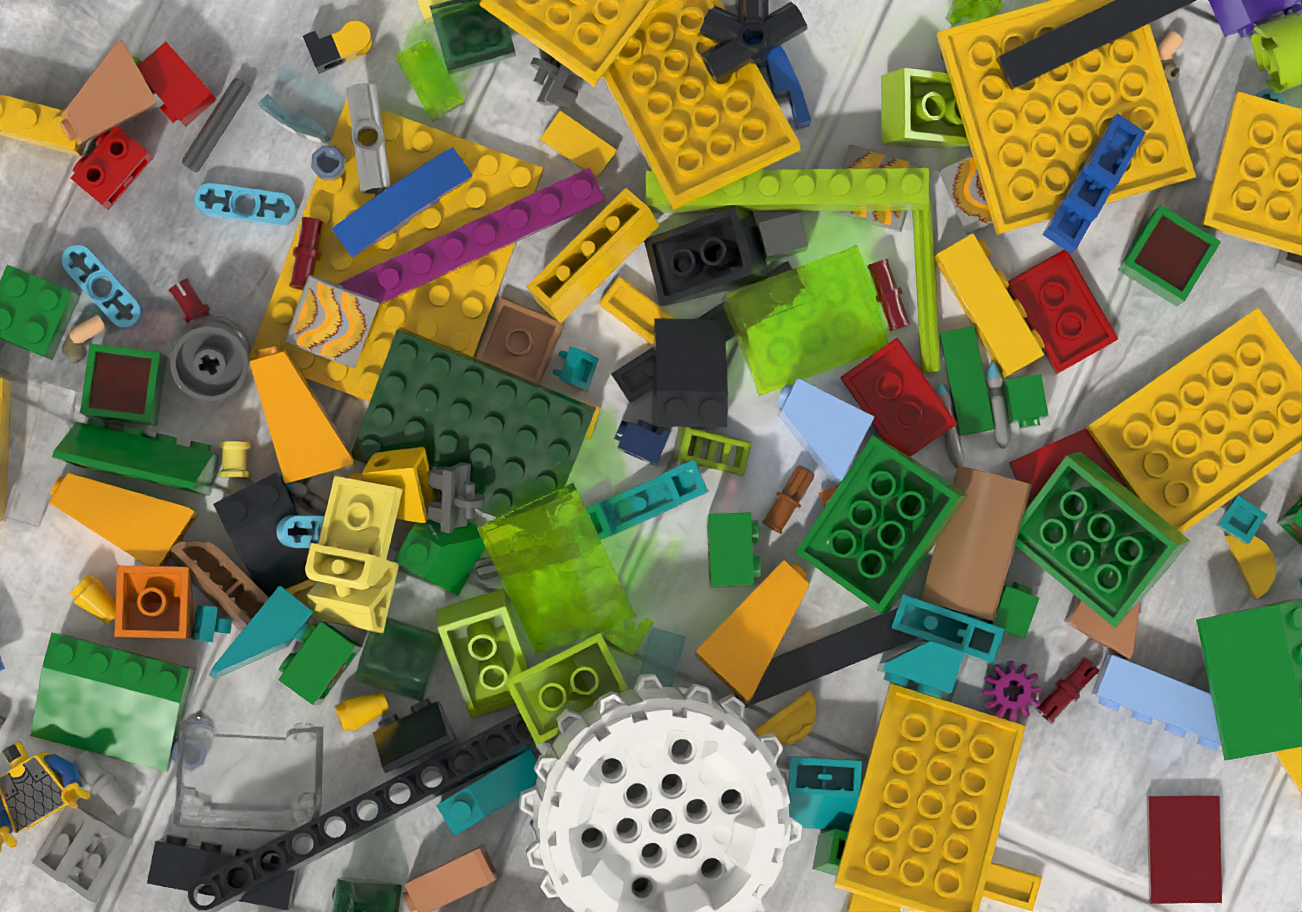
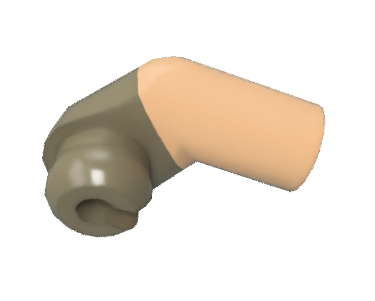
[1157,31,1184,83]
[62,315,105,364]

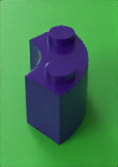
[1208,0,1302,38]

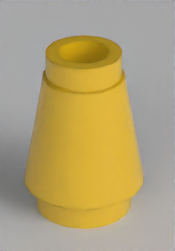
[69,573,116,625]
[334,691,389,732]

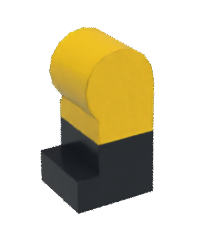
[303,20,373,74]

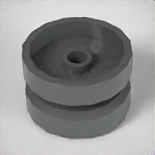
[170,314,251,402]

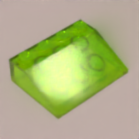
[722,245,888,397]
[477,483,636,654]

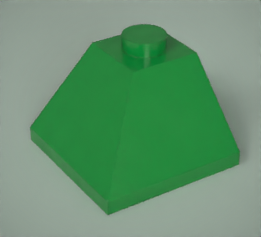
[394,519,492,596]

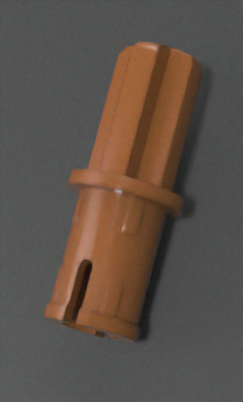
[762,465,815,534]

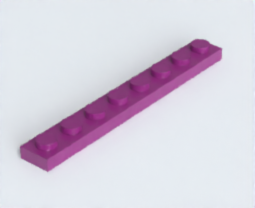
[339,168,605,306]

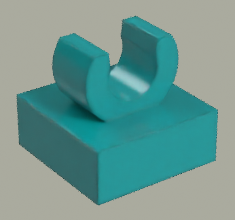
[552,347,599,392]
[1216,495,1268,545]
[192,605,232,643]

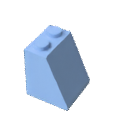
[776,378,874,485]

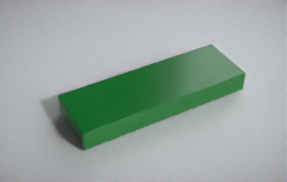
[939,326,995,436]

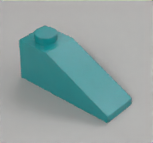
[209,586,313,679]
[891,594,1005,665]
[436,749,538,836]

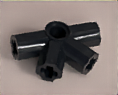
[700,0,808,82]

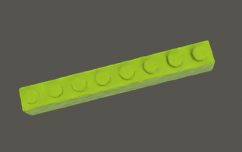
[646,168,929,213]

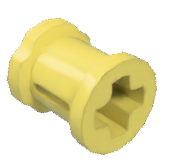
[218,441,251,479]

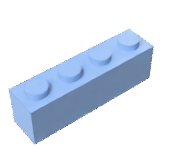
[1091,655,1221,751]

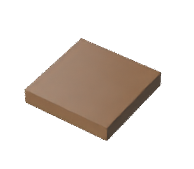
[475,296,565,385]

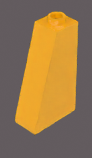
[249,345,355,484]
[49,473,200,566]
[695,560,810,705]

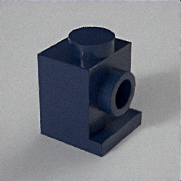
[614,419,670,466]

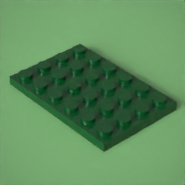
[351,327,596,537]

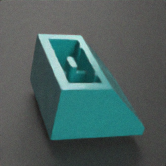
[877,641,965,698]
[787,756,862,831]

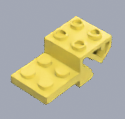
[305,476,403,634]

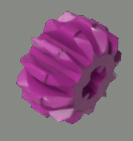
[981,661,1042,721]

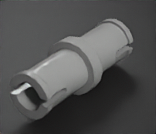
[73,750,135,818]

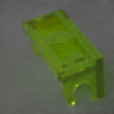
[945,0,1005,25]
[395,40,465,122]
[603,611,654,657]

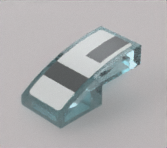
[258,94,330,144]

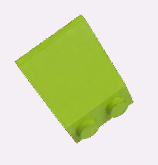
[881,68,970,148]
[436,588,530,718]
[504,633,629,745]

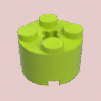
[1251,13,1302,93]

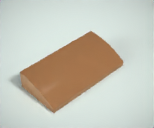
[920,465,1032,622]

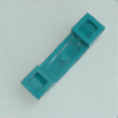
[567,459,709,548]

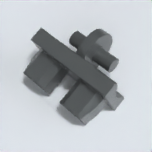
[530,53,584,109]
[428,462,485,533]

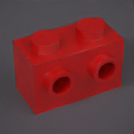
[137,41,217,127]
[70,126,153,211]

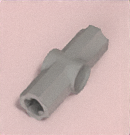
[346,83,391,194]

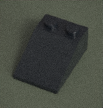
[644,207,770,306]
[652,318,728,427]
[213,472,313,598]
[373,698,458,773]

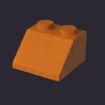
[114,565,194,639]

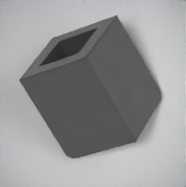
[757,213,808,261]

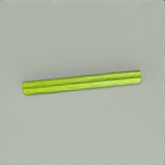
[912,201,941,374]

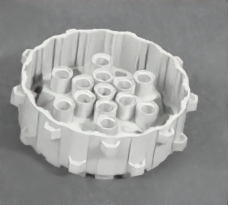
[519,673,802,912]

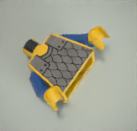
[0,741,90,853]

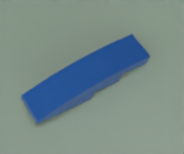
[735,0,811,130]
[1042,113,1146,254]
[332,147,473,258]

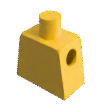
[349,447,436,523]

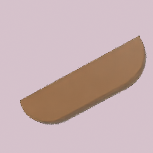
[170,541,269,632]

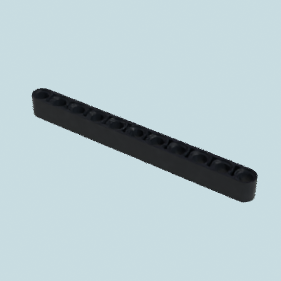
[188,713,536,912]

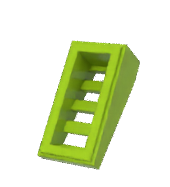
[672,427,752,476]

